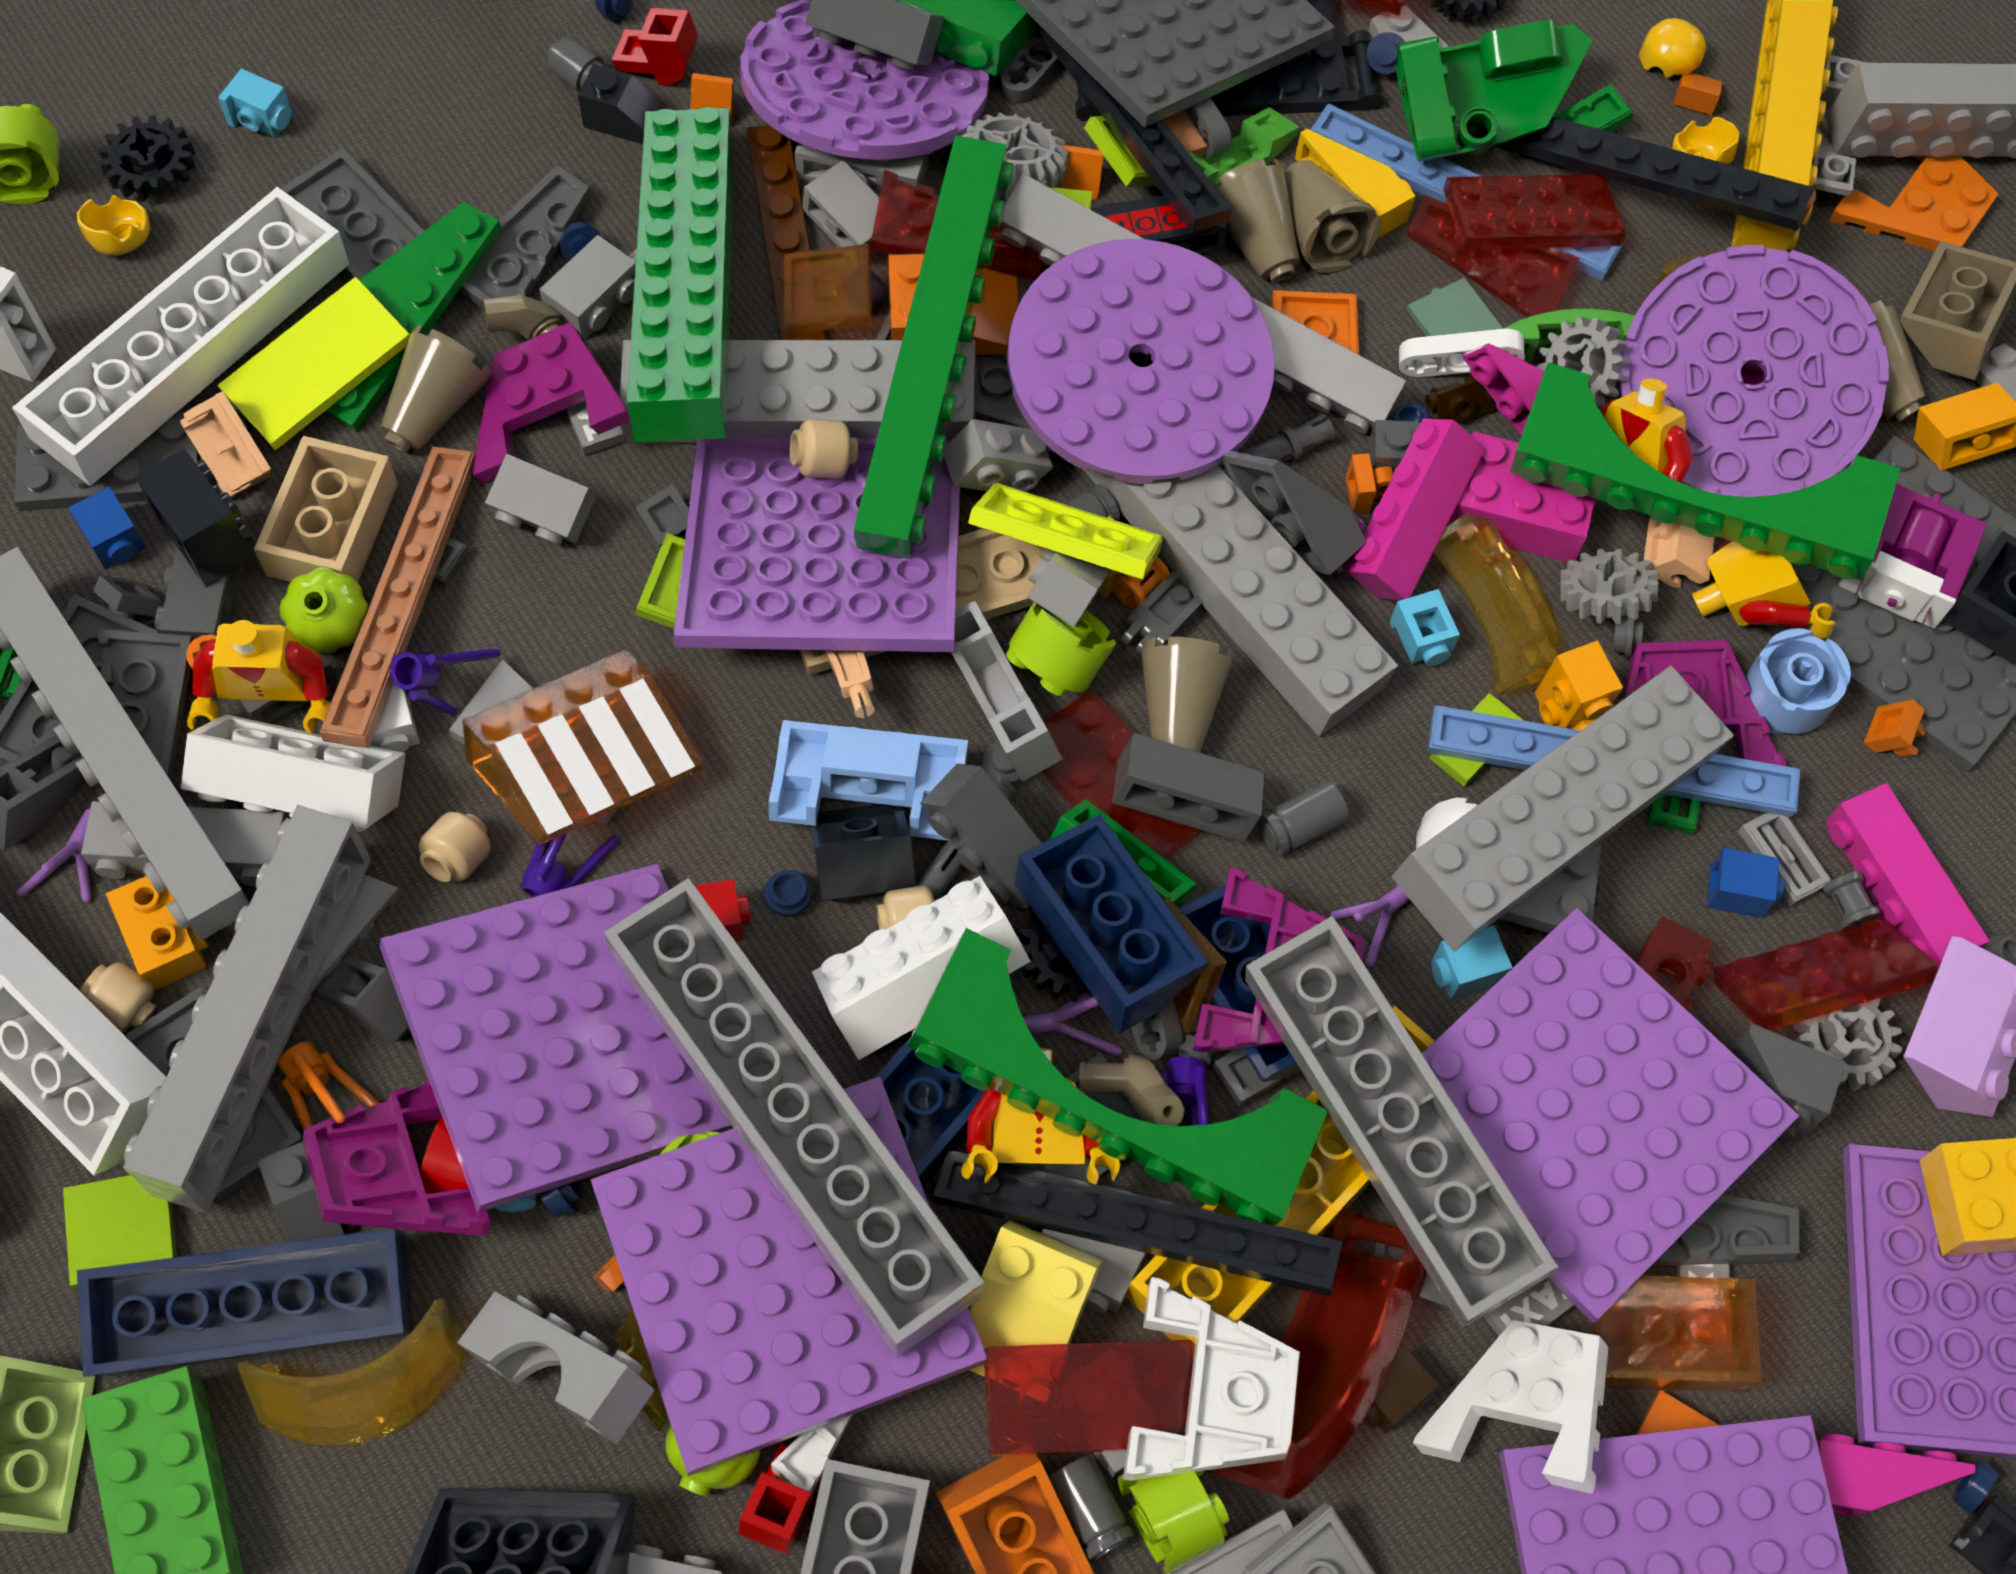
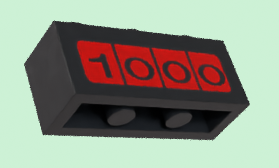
[1090,195,1227,256]

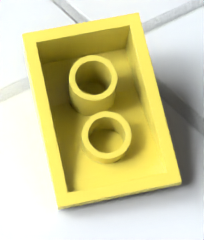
[970,1220,1103,1404]

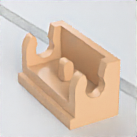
[180,391,271,498]
[1643,484,1714,588]

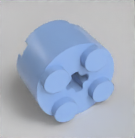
[1745,628,1851,734]

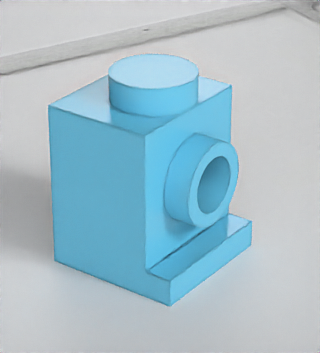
[218,68,293,138]
[1389,589,1460,666]

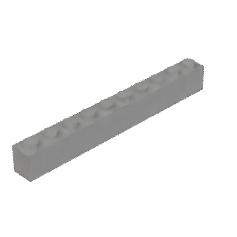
[997,173,1406,434]
[0,547,249,941]

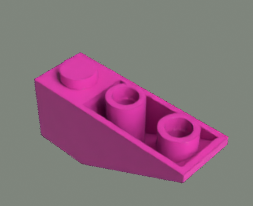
[1462,343,1544,435]
[1817,1434,1975,1518]

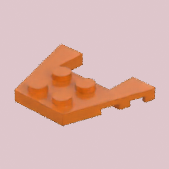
[1829,156,1999,251]

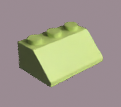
[0,1355,95,1534]

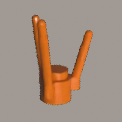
[278,1041,380,1131]

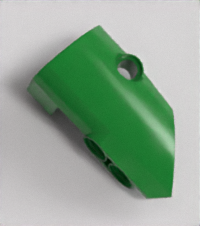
[1395,20,1593,162]

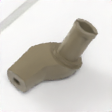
[483,295,563,340]
[1079,1054,1184,1126]

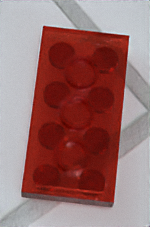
[1443,174,1626,250]
[1042,689,1204,860]
[1714,918,1937,1031]
[984,1340,1193,1457]

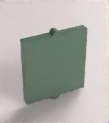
[1406,277,1504,354]

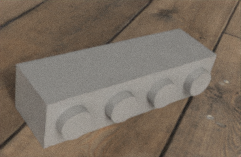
[81,801,287,887]

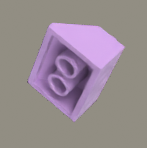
[1904,936,2016,1117]

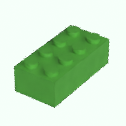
[81,1366,244,1574]

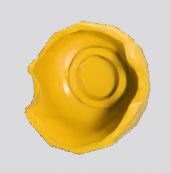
[1639,18,1707,78]
[1672,117,1741,164]
[77,195,151,256]

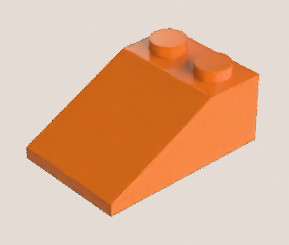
[888,254,1019,355]
[935,1443,1094,1574]

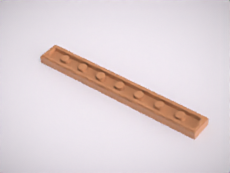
[320,447,475,748]

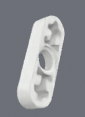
[1399,329,1525,377]

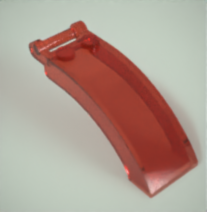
[1205,1210,1424,1500]

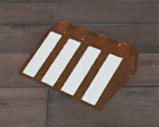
[462,649,703,845]

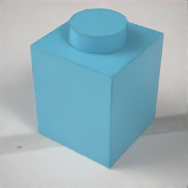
[1431,925,1513,1000]

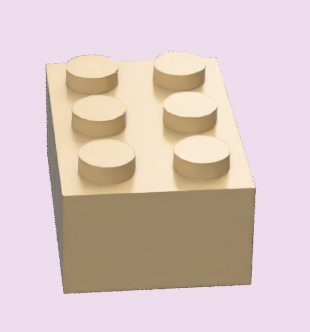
[254,436,398,582]

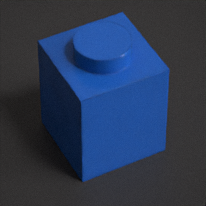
[68,487,146,570]
[1706,847,1784,918]

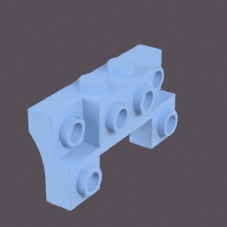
[769,720,968,841]

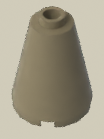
[1217,159,1300,283]
[1285,160,1381,273]
[1869,298,1926,423]
[380,325,492,453]
[1141,637,1233,753]

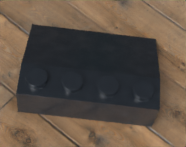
[405,1489,636,1574]

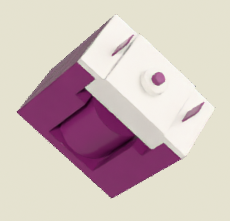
[1838,483,1987,629]

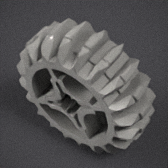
[961,112,1068,201]

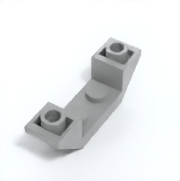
[1812,55,1867,196]

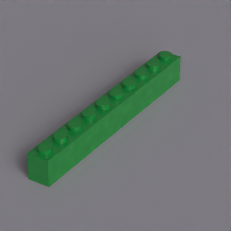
[854,135,1014,559]

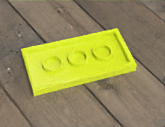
[217,277,410,450]
[968,483,1164,579]

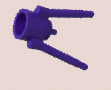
[391,649,501,716]
[519,796,619,897]
[1140,1056,1210,1126]

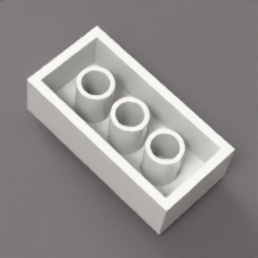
[181,714,406,832]
[812,876,1031,1060]

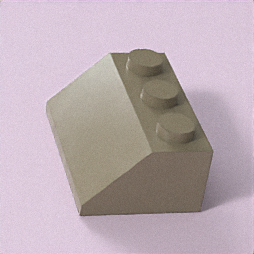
[1900,241,2016,380]

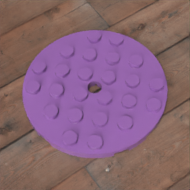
[740,0,989,162]
[1007,239,1275,484]
[1619,245,1889,497]

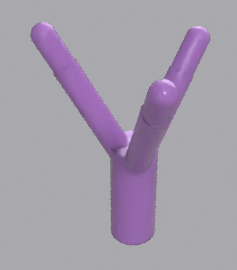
[17,809,92,902]
[1329,885,1410,967]
[1023,991,1122,1056]

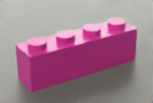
[1345,419,1485,601]
[1825,783,1990,979]

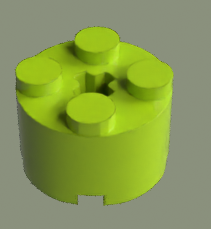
[0,104,60,205]
[1006,602,1116,696]
[1118,1471,1230,1574]

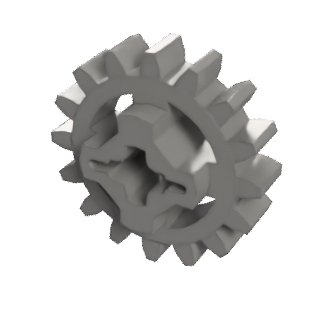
[1536,317,1631,408]
[1560,549,1659,624]
[1793,985,1903,1091]

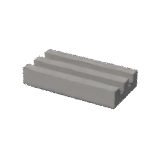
[1738,813,1832,907]

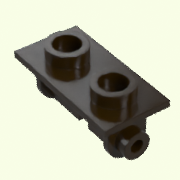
[1425,376,1498,424]

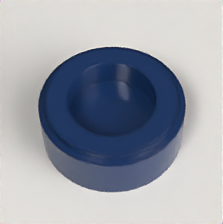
[1952,1460,1999,1514]

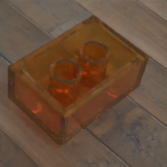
[1592,1276,1762,1393]

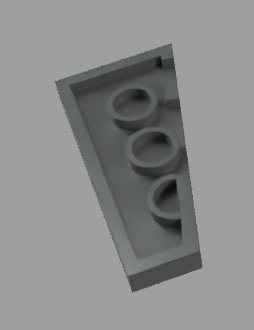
[0,594,158,765]

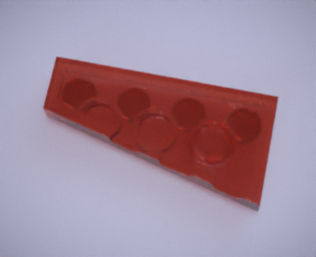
[870,170,1042,280]
[1407,195,1580,318]

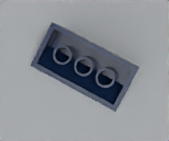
[1015,814,1208,1034]
[1172,874,1303,1082]

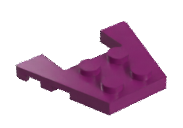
[473,322,630,484]
[1621,640,1786,766]
[1192,867,1366,1052]
[303,1077,490,1236]

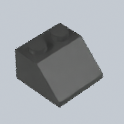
[1728,1023,1846,1142]

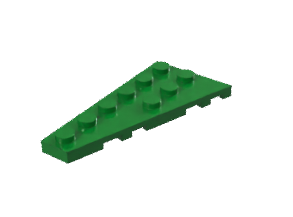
[323,202,502,432]

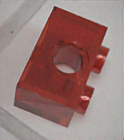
[1635,916,1714,1013]

